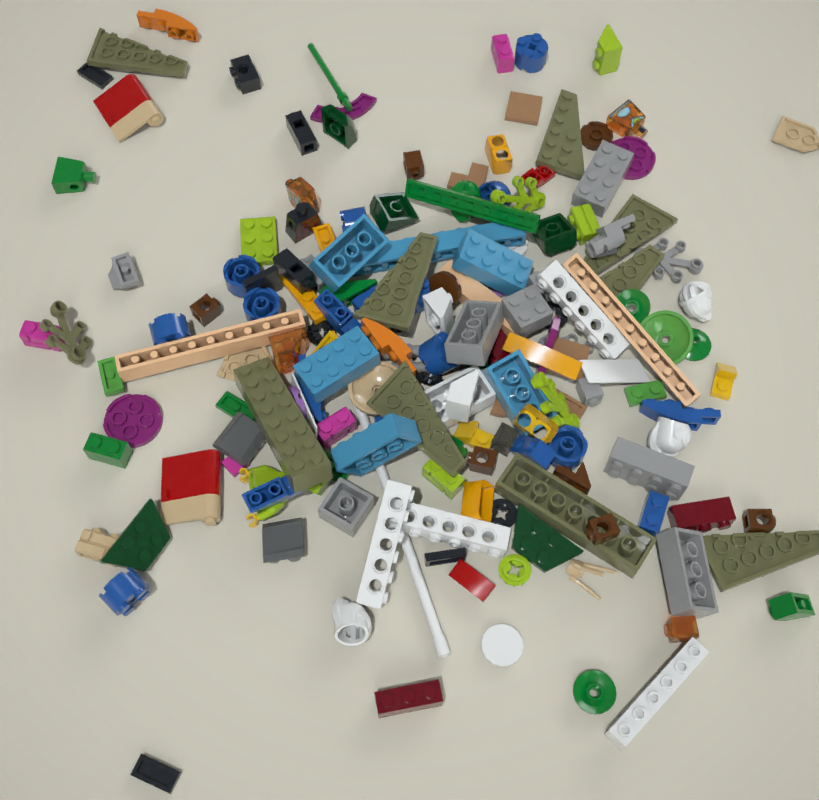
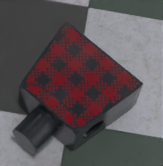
[285,202,322,244]

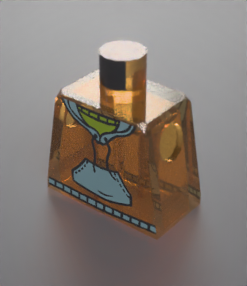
[606,99,648,138]
[285,177,319,213]

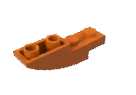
[137,9,200,42]
[360,318,417,377]

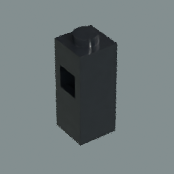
[285,110,317,156]
[272,248,316,294]

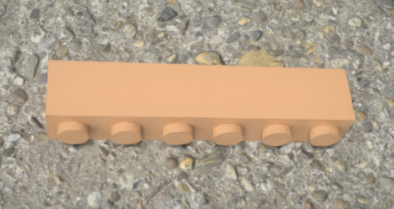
[437,260,530,338]

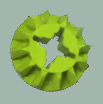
[498,554,531,587]

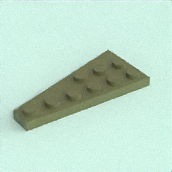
[87,28,188,78]
[535,89,585,180]
[583,194,678,275]
[353,232,438,332]
[567,245,665,336]
[366,361,467,478]
[703,530,819,592]

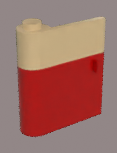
[93,74,164,143]
[160,449,221,526]

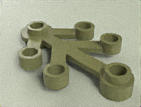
[39,301,92,365]

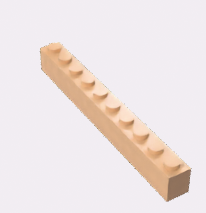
[563,252,702,407]
[114,308,307,382]

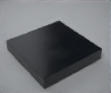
[242,265,282,294]

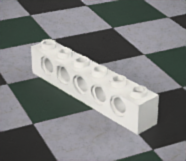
[534,260,631,359]
[356,479,415,609]
[385,498,511,558]
[604,637,709,750]

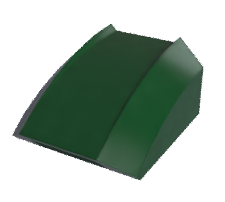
[321,104,357,149]
[369,192,419,231]
[532,213,577,256]

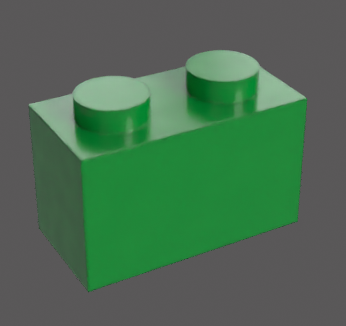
[83,432,133,469]

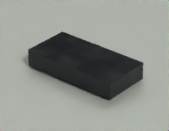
[77,62,113,89]
[424,547,466,567]
[130,753,182,794]

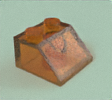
[268,327,309,374]

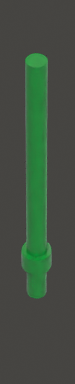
[308,43,353,111]

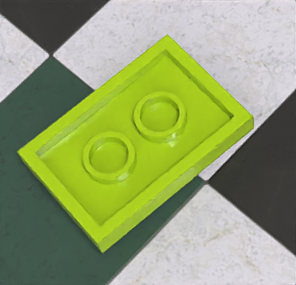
[240,216,278,266]

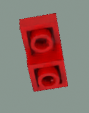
[521,166,556,188]
[448,559,496,602]

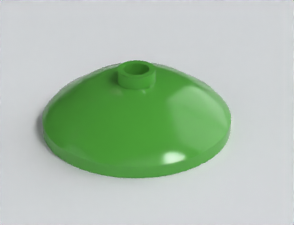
[640,310,694,364]

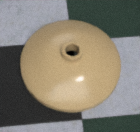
[348,361,398,415]

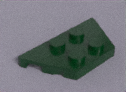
[99,498,171,572]
[511,504,584,573]

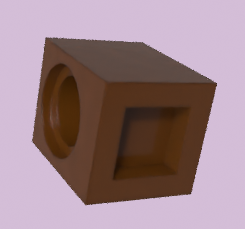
[403,150,424,179]
[189,293,221,327]
[467,445,497,476]
[742,509,776,533]
[585,513,621,546]

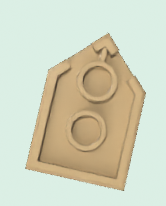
[771,116,819,153]
[217,346,276,381]

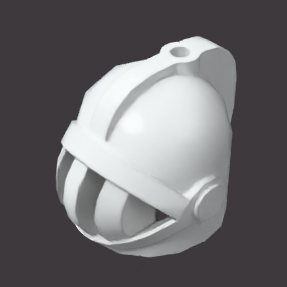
[679,281,712,322]
[647,417,692,456]
[332,598,372,646]

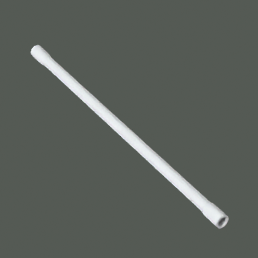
[352,403,451,658]

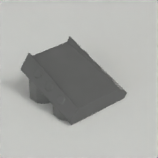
[213,412,265,466]
[262,517,304,563]

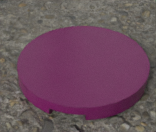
[610,136,656,180]
[103,394,163,448]

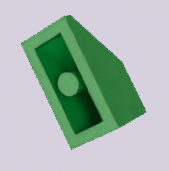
[768,592,815,621]

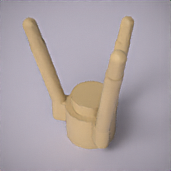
[565,558,617,600]

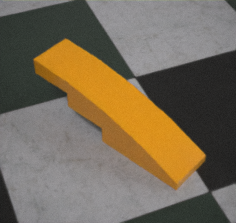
[502,332,583,380]

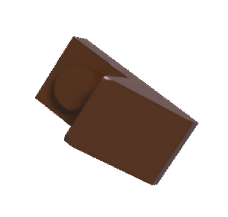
[553,461,591,495]

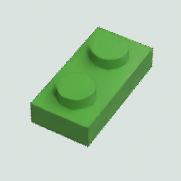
[97,357,125,397]
[624,380,667,407]

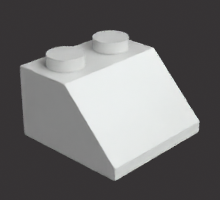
[422,287,455,334]
[442,370,479,423]

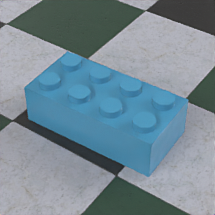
[309,214,390,293]
[451,229,534,296]
[293,326,381,404]
[482,349,557,436]
[331,413,422,477]

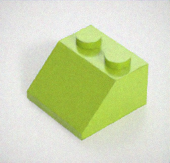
[592,24,623,76]

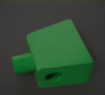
[51,157,96,194]

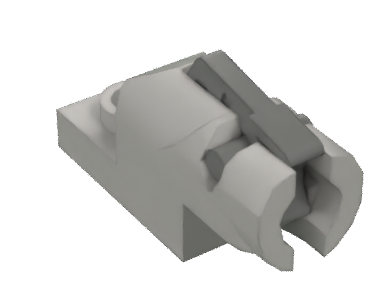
[585,214,636,258]

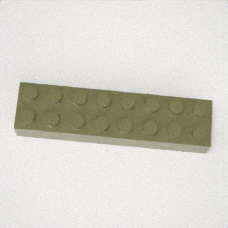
[233,357,333,493]
[494,453,657,579]

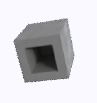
[575,377,604,407]

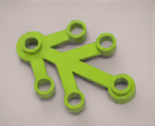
[490,176,546,212]
[531,371,580,428]

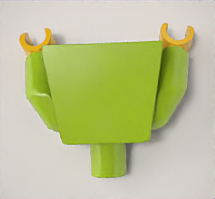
[239,465,288,528]

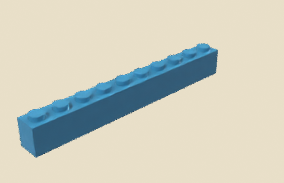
[352,222,526,277]

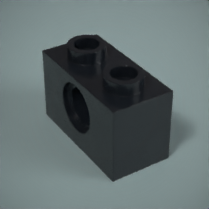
[229,54,261,95]

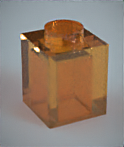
[664,616,699,643]

